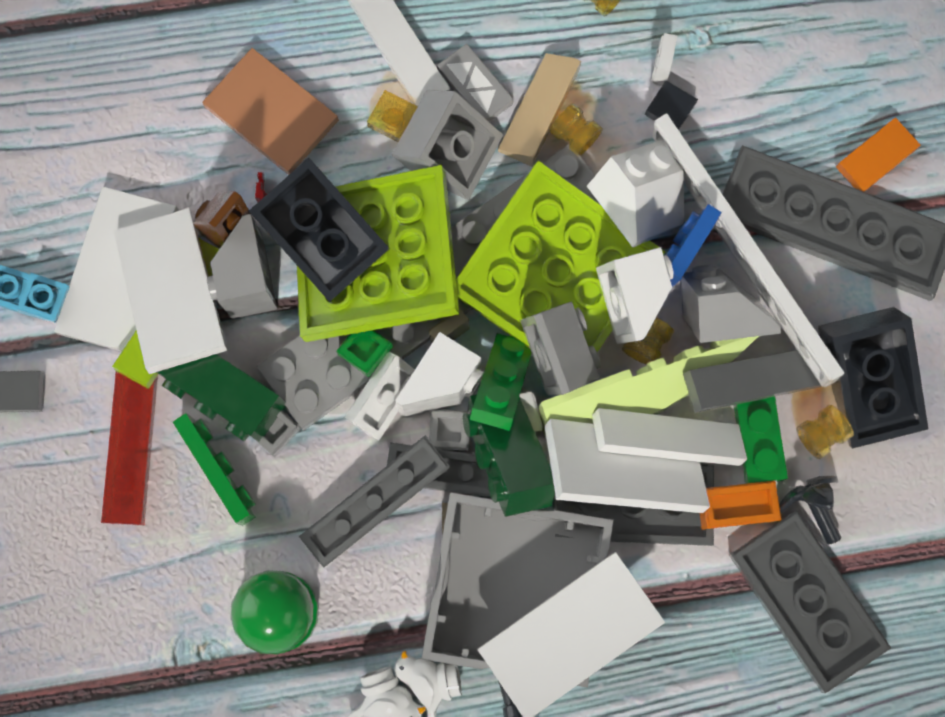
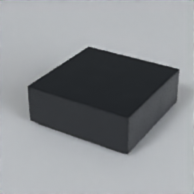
[645,80,698,130]

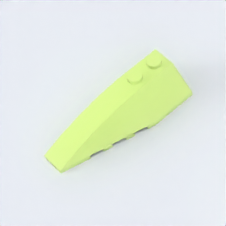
[538,336,759,440]

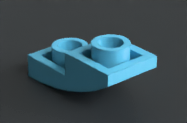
[0,265,70,323]

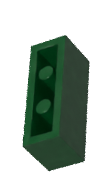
[156,354,286,442]
[462,394,555,517]

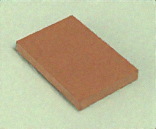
[202,48,339,175]

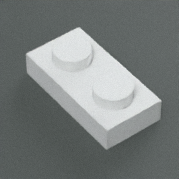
[345,352,415,441]

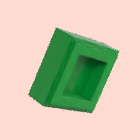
[336,330,393,378]

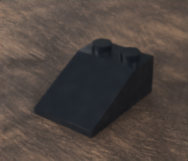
[249,158,390,302]
[818,307,929,449]

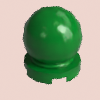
[230,570,318,654]

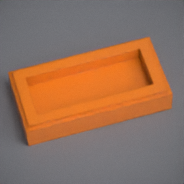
[836,117,921,192]
[699,481,781,530]

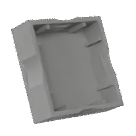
[422,493,613,688]

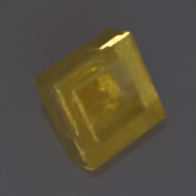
[367,90,418,142]

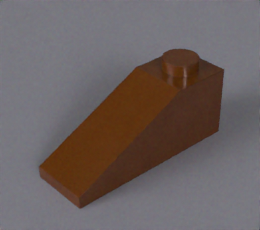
[193,191,260,248]

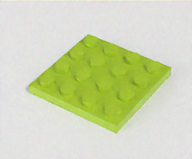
[456,160,665,352]
[297,165,459,342]

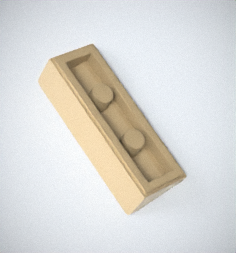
[498,53,581,167]

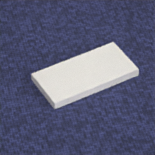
[54,187,179,351]
[113,208,227,374]
[545,419,710,513]
[477,552,665,717]

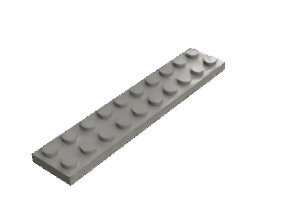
[257,143,600,431]

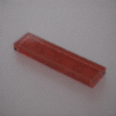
[101,371,158,526]

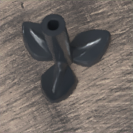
[779,475,842,544]

